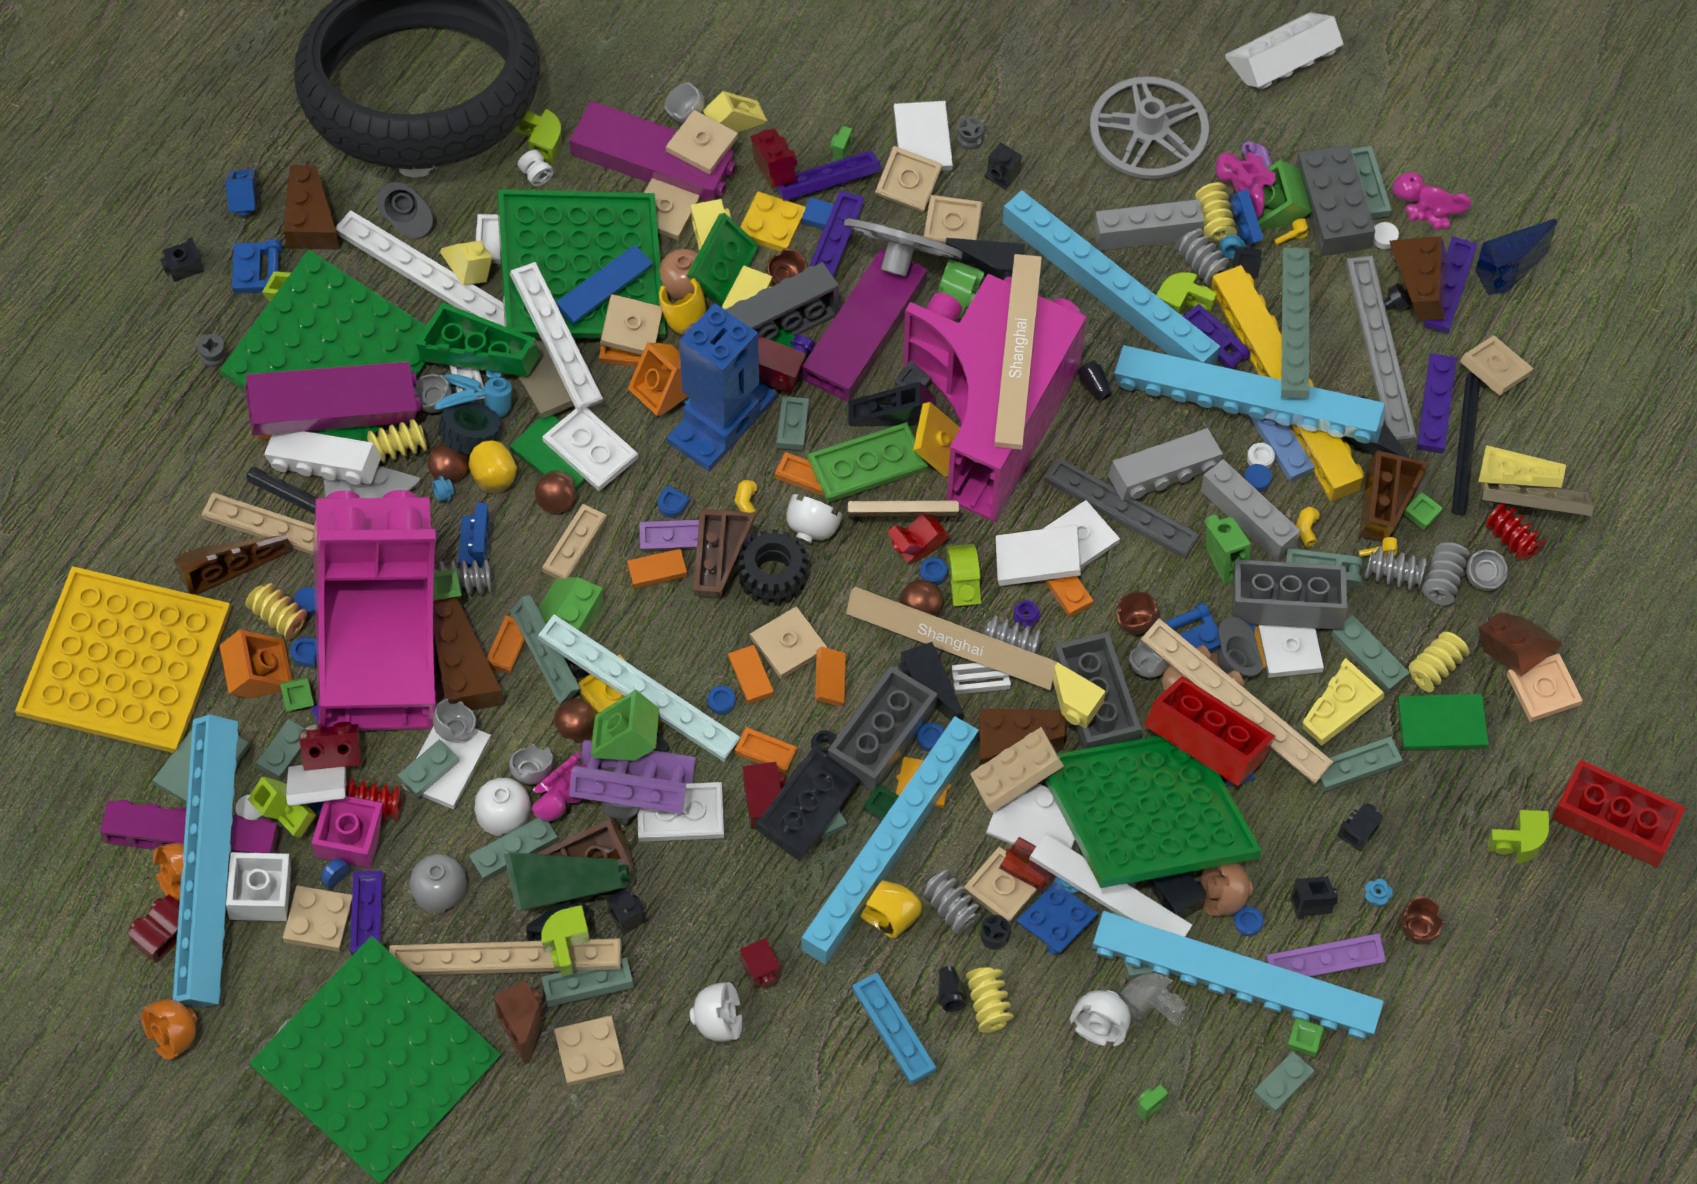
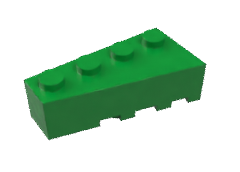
[416,302,540,377]

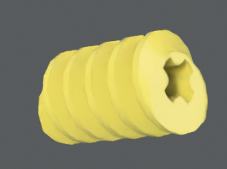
[1195,182,1237,243]
[367,419,428,463]
[245,583,307,641]
[1409,632,1470,693]
[966,967,1014,1033]

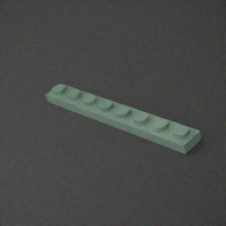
[1281,247,1309,399]

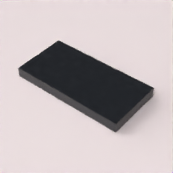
[753,746,860,862]

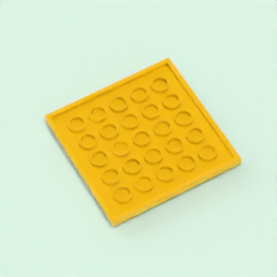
[15,566,231,753]

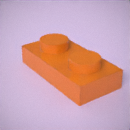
[1044,576,1093,618]

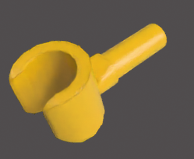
[1274,218,1308,245]
[1359,537,1397,557]

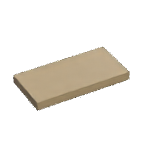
[847,501,959,517]

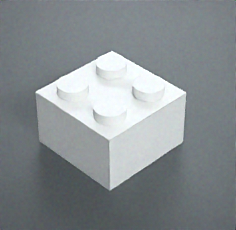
[226,852,291,921]

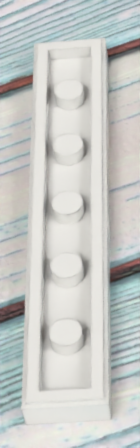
[510,262,603,411]
[1030,833,1192,937]

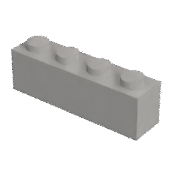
[1093,199,1204,251]
[1108,428,1223,501]
[1201,459,1301,562]

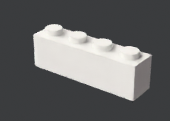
[264,431,381,485]

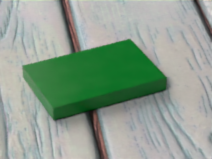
[686,213,759,308]
[510,415,587,491]
[1397,694,1488,751]

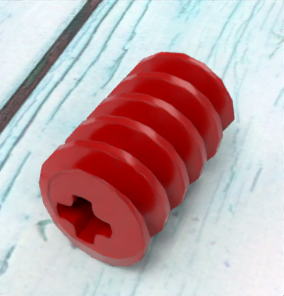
[1485,503,1547,561]
[345,778,402,822]

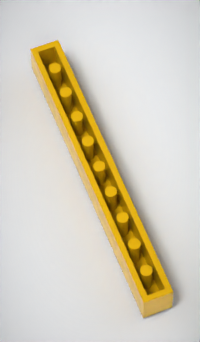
[1211,265,1364,502]

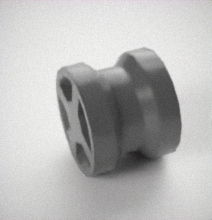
[957,117,984,150]
[197,334,227,368]

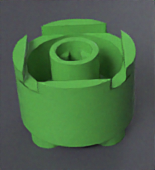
[937,259,984,319]

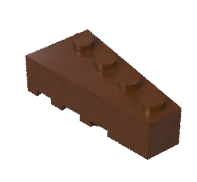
[433,597,504,710]

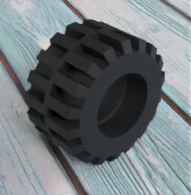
[738,529,808,606]

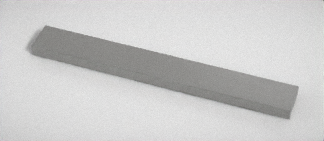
[1346,256,1416,443]

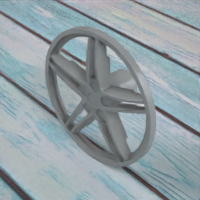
[1090,77,1209,179]
[843,219,963,277]

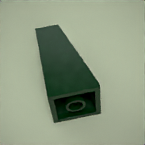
[504,853,631,911]

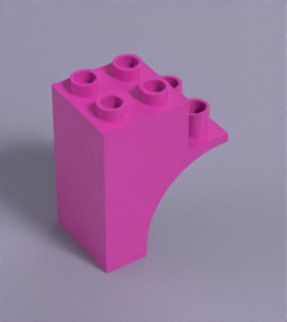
[903,274,1086,523]
[313,490,436,730]

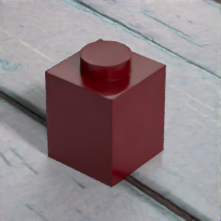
[739,938,781,989]

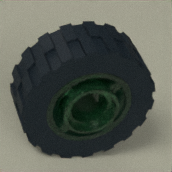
[438,402,501,455]

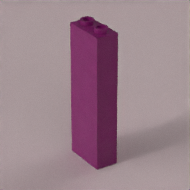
[569,101,737,202]
[802,248,927,402]
[245,362,421,436]

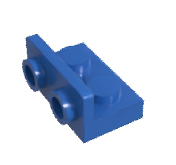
[458,503,490,567]

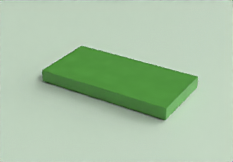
[807,422,928,503]

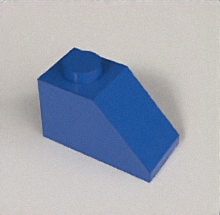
[225,169,257,215]

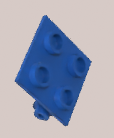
[1017,882,1098,956]

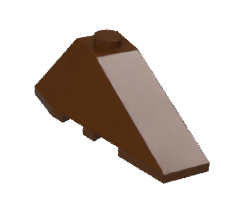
[173,534,292,595]
[536,819,634,873]

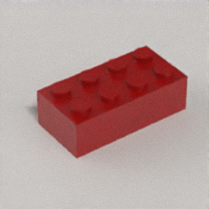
[1144,676,1275,786]
[1552,759,1686,868]

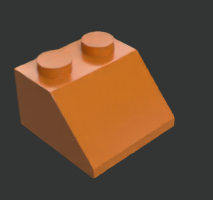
[628,342,688,416]
[220,630,292,698]

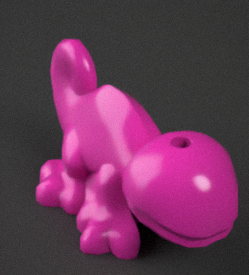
[1216,153,1276,218]
[1392,172,1472,231]
[531,751,600,821]

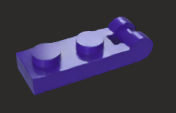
[1183,304,1251,369]

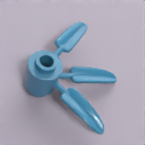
[435,371,512,418]

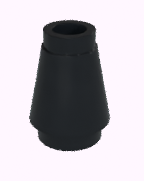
[1077,360,1113,402]
[938,966,967,1012]

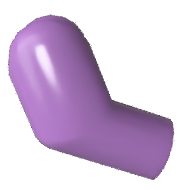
[1242,141,1272,168]

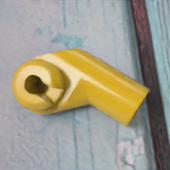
[734,479,757,516]
[1295,507,1320,547]

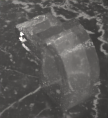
[1119,973,1187,1026]

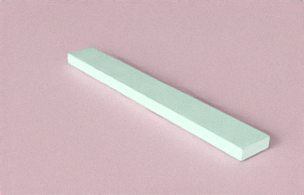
[537,614,740,762]

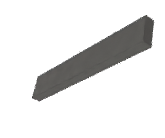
[1044,458,1200,559]

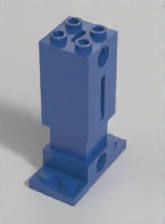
[667,303,777,472]

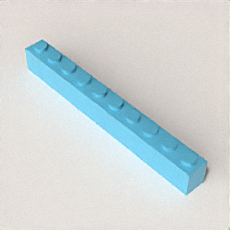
[1003,190,1220,365]
[1114,345,1386,443]
[173,715,239,1008]
[802,716,979,965]
[1091,911,1384,1040]

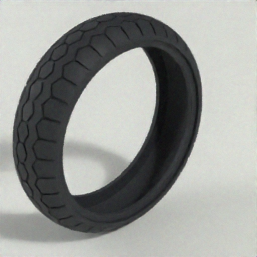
[294,0,540,169]

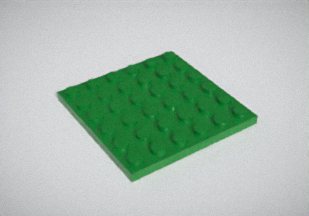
[497,189,666,339]
[219,249,427,442]
[1044,736,1262,888]
[249,936,501,1184]

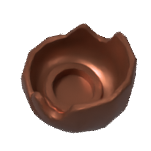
[766,248,808,286]
[427,443,469,483]
[535,470,576,514]
[899,579,943,616]
[1116,591,1159,635]
[553,698,596,743]
[1400,897,1444,944]

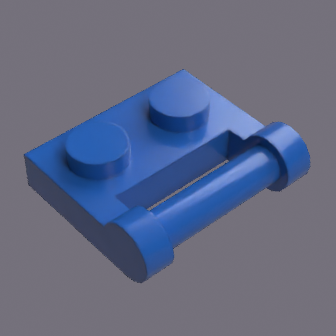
[232,239,282,294]
[1162,602,1221,653]

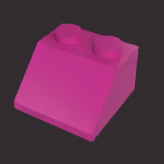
[311,796,383,868]

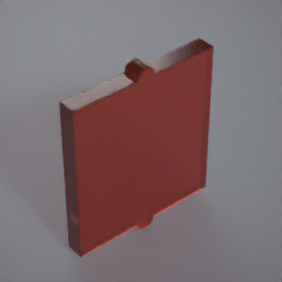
[999,837,1056,892]

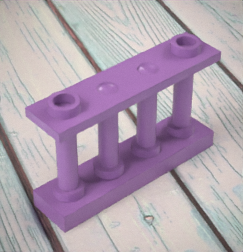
[569,740,696,814]

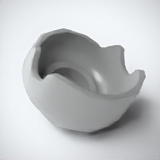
[664,83,705,123]
[414,374,452,414]
[1466,549,1508,591]
[1129,641,1169,678]
[433,699,477,741]
[509,744,554,785]

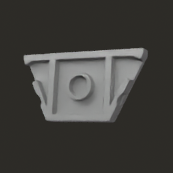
[324,466,421,498]

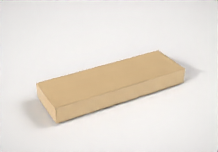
[542,504,607,579]

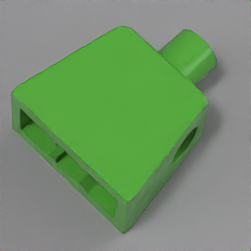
[1204,515,1251,584]

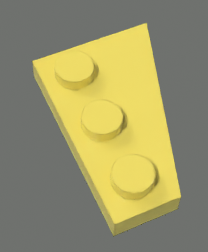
[1478,445,1566,488]
[1302,658,1384,746]

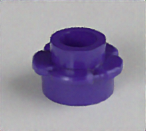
[790,334,815,357]
[1013,600,1040,627]

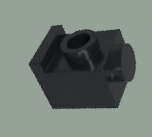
[984,142,1022,190]
[160,237,204,282]
[1337,803,1383,852]
[1290,877,1338,920]
[607,888,648,936]

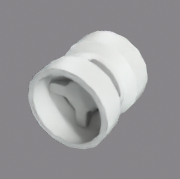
[518,150,554,187]

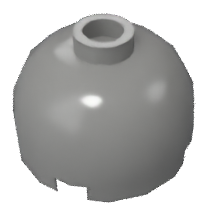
[409,854,468,913]

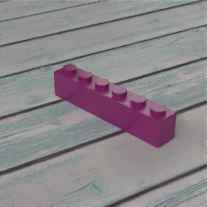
[100,799,280,860]

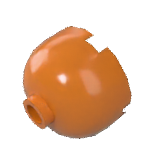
[153,843,184,901]
[141,999,197,1060]

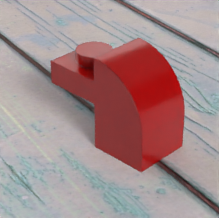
[887,513,950,563]

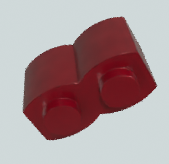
[128,894,180,963]

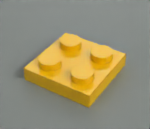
[740,191,806,252]

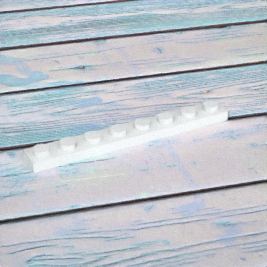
[335,211,505,326]

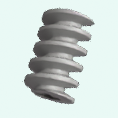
[1174,228,1229,286]
[1422,542,1470,605]
[1365,547,1426,591]
[434,560,492,595]
[983,615,1041,654]
[923,869,982,934]

